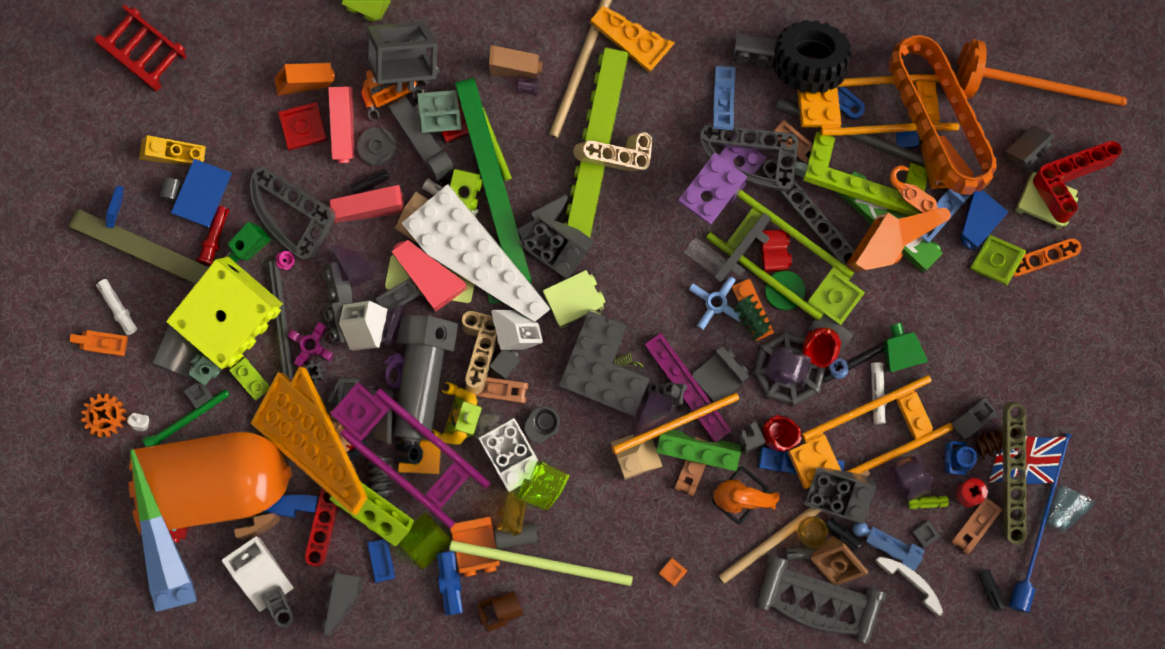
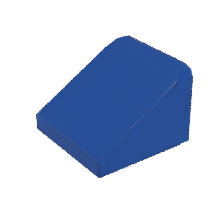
[896,131,919,149]

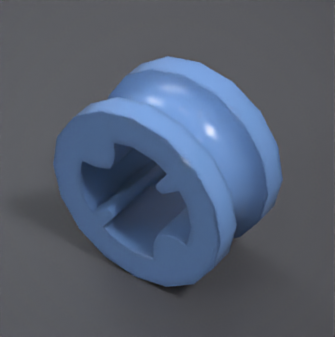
[829,358,848,379]

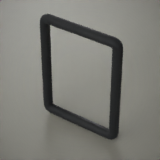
[712,466,769,524]

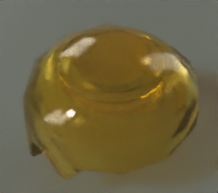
[797,516,828,548]

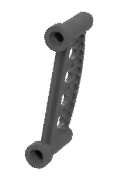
[757,555,887,644]

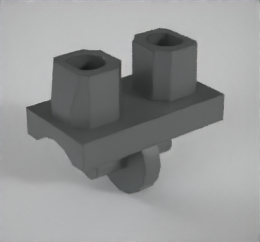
[648,383,687,407]

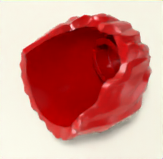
[802,327,841,368]
[762,414,801,452]

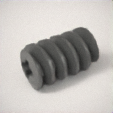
[366,455,394,498]

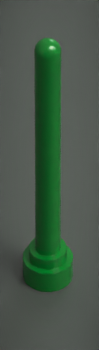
[142,390,229,447]

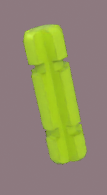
[908,496,949,509]

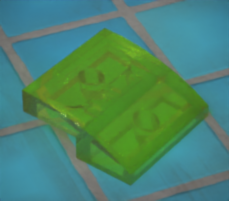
[517,461,570,511]

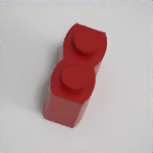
[760,230,792,273]

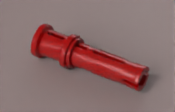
[196,206,229,266]

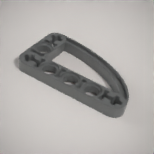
[701,124,798,191]
[250,167,335,259]

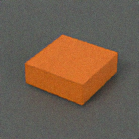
[659,558,687,586]

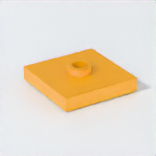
[398,433,441,474]

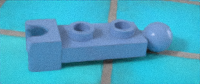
[852,522,925,571]

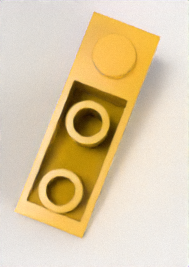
[139,135,206,165]

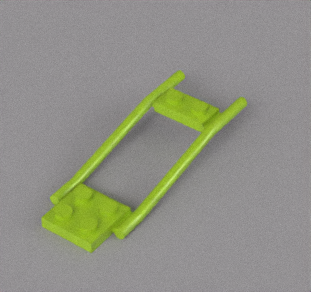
[706,190,865,325]

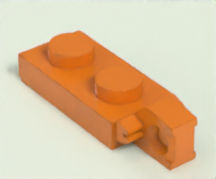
[69,330,128,357]

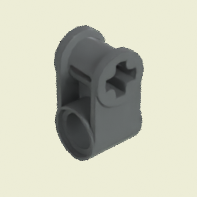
[261,585,293,628]

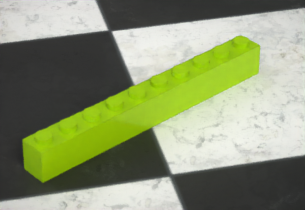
[564,48,628,238]

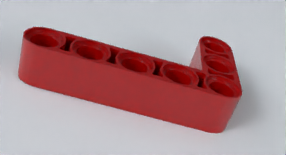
[1033,141,1122,223]

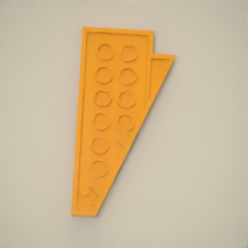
[250,367,367,514]

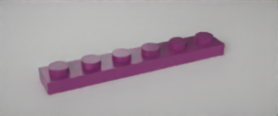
[644,333,732,442]

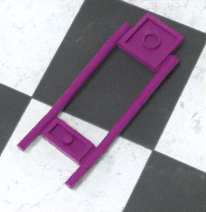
[330,382,490,529]

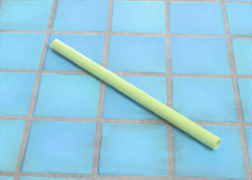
[450,540,633,586]

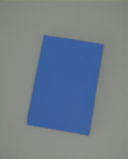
[171,159,232,228]

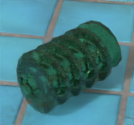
[734,294,773,340]

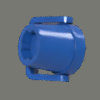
[945,441,977,475]

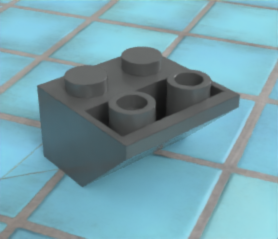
[732,33,776,69]
[1002,125,1055,172]

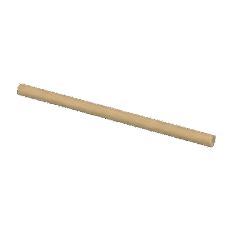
[549,0,612,138]
[718,470,870,584]

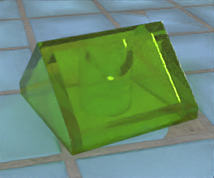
[399,512,452,570]

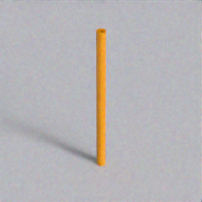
[612,393,739,454]

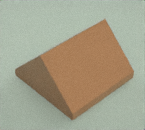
[810,536,868,586]

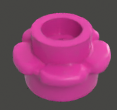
[275,251,295,270]

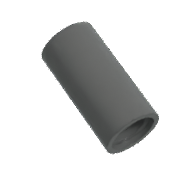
[495,523,538,549]

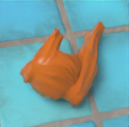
[713,479,780,513]

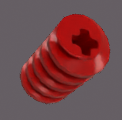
[956,478,987,508]

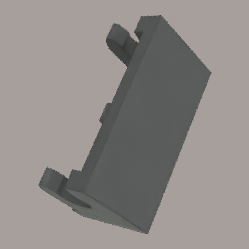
[739,422,765,455]

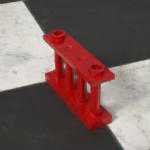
[94,4,187,92]

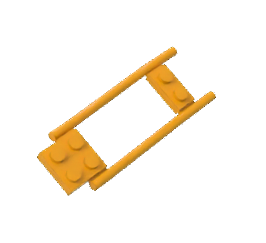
[797,74,959,136]
[787,375,953,489]

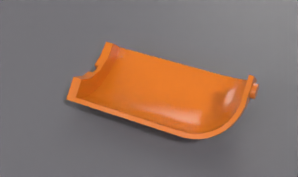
[129,432,292,535]

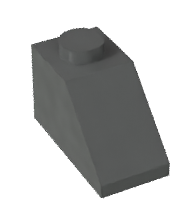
[952,398,998,439]

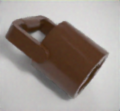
[477,590,524,632]

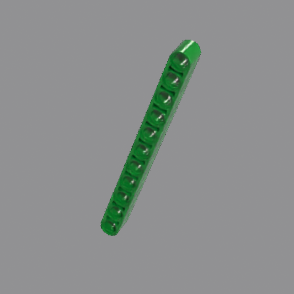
[455,77,532,283]

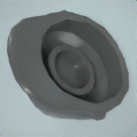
[524,406,560,443]

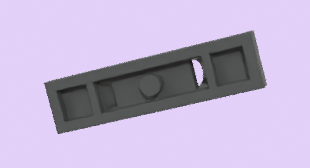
[715,213,771,282]

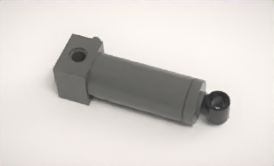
[392,315,458,465]

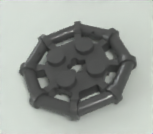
[752,331,828,406]

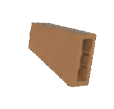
[489,45,543,79]

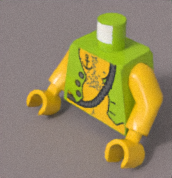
[432,382,481,445]

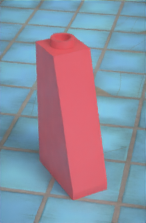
[329,87,354,163]
[329,185,405,223]
[392,240,468,312]

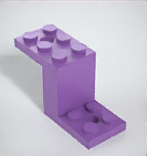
[678,135,767,226]

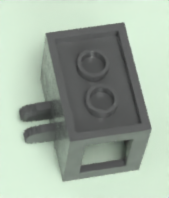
[367,22,437,92]

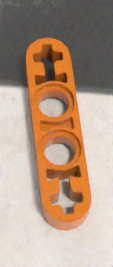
[1013,238,1081,277]

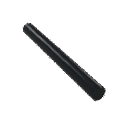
[823,342,885,383]

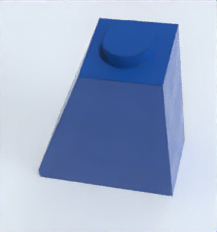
[959,190,1008,251]

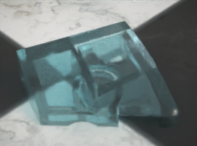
[1045,486,1096,532]

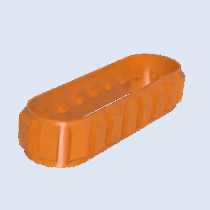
[889,35,996,195]

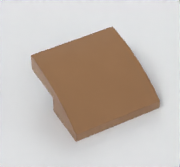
[234,513,280,540]

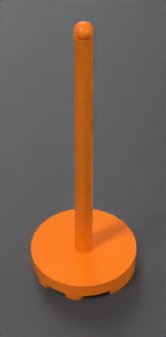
[956,39,1127,106]

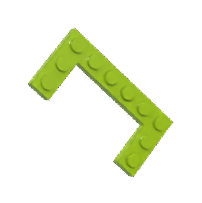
[803,132,928,216]

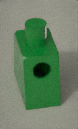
[225,222,272,263]
[883,322,928,372]

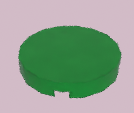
[765,271,805,311]

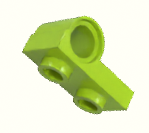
[229,357,270,401]

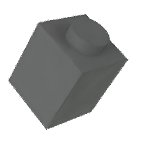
[490,350,521,380]

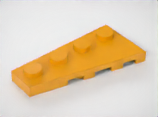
[590,6,674,73]

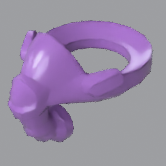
[384,352,404,388]

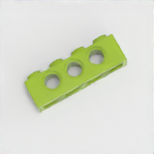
[450,169,482,212]
[330,482,414,547]

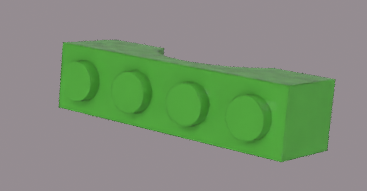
[656,429,741,471]

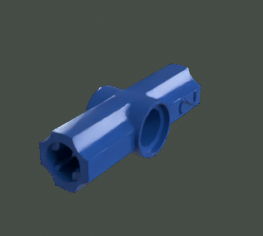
[437,551,463,615]

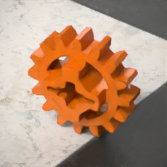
[81,394,127,438]

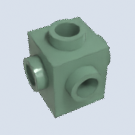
[189,353,221,385]

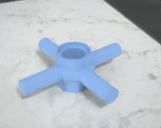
[689,276,744,330]

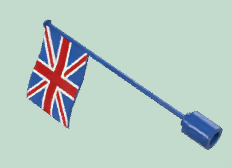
[988,433,1072,613]

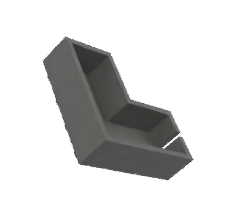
[559,309,651,416]

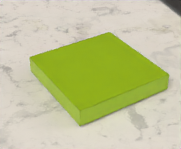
[971,234,1026,286]

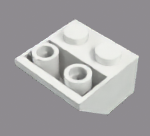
[339,301,388,351]
[491,310,543,350]

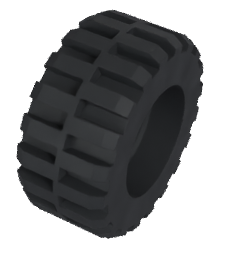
[773,20,852,94]

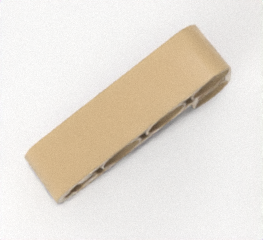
[573,132,652,172]
[462,311,498,395]

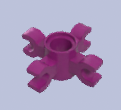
[287,322,334,367]

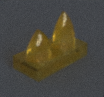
[497,491,527,536]

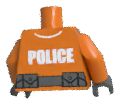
[362,70,424,121]

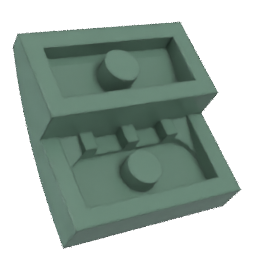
[417,90,461,133]

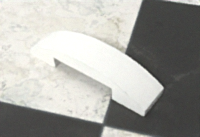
[875,557,943,616]

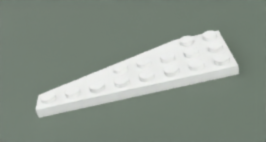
[402,184,551,322]

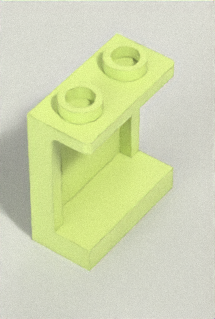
[1015,172,1078,230]
[543,270,605,329]

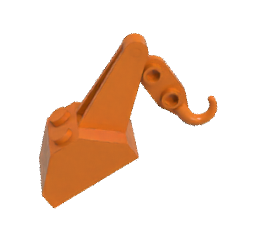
[845,165,951,272]

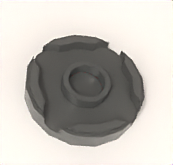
[357,127,396,166]

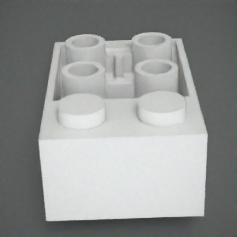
[479,418,545,492]
[222,536,294,612]

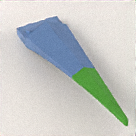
[130,449,197,612]

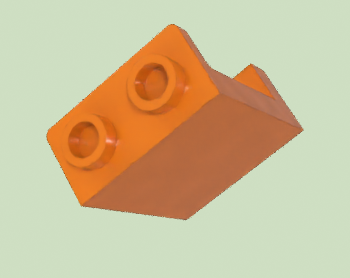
[451,517,500,577]

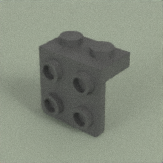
[692,346,749,402]

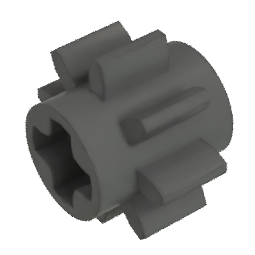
[303,360,327,386]

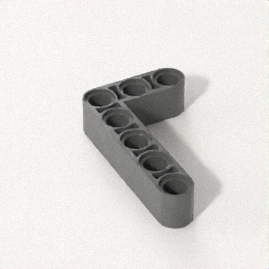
[388,95,454,185]

